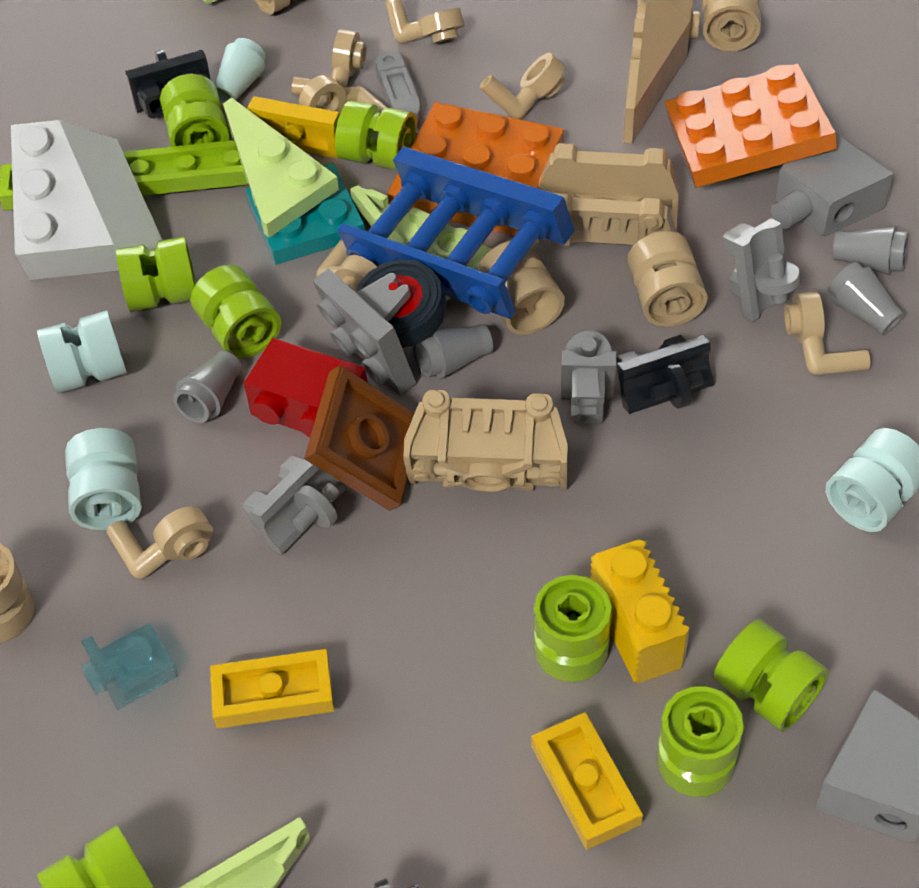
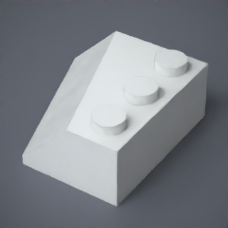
[11,120,162,280]

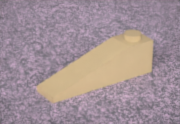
[623,0,700,143]

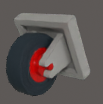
[313,259,447,395]

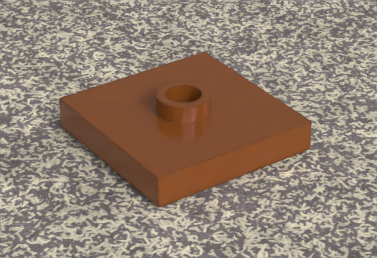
[304,365,415,511]

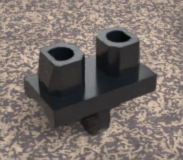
[125,49,211,119]
[616,335,714,414]

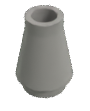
[833,226,909,275]
[828,262,905,336]
[413,324,493,379]
[173,350,242,423]

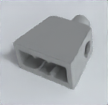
[771,133,893,236]
[815,689,919,842]

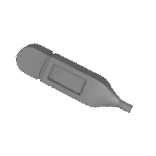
[375,50,421,137]

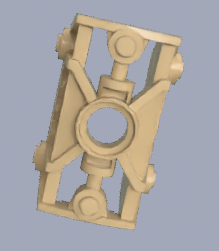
[535,143,679,246]
[403,390,568,492]

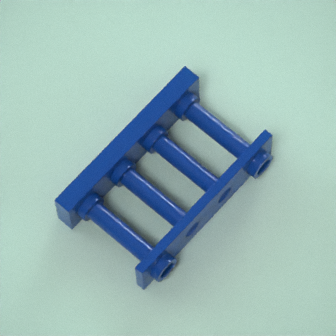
[337,147,575,319]

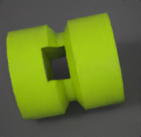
[160,74,229,147]
[335,100,417,171]
[116,236,196,313]
[190,264,282,359]
[534,575,612,682]
[713,619,830,733]
[656,686,744,797]
[36,825,154,888]

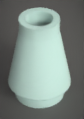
[215,38,266,103]

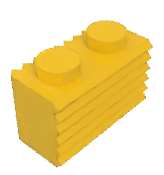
[590,539,690,683]

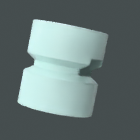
[37,310,127,394]
[65,428,142,530]
[825,428,919,532]

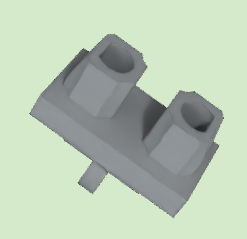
[723,218,801,322]
[561,330,616,424]
[243,455,346,555]

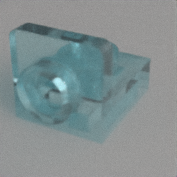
[80,623,179,710]

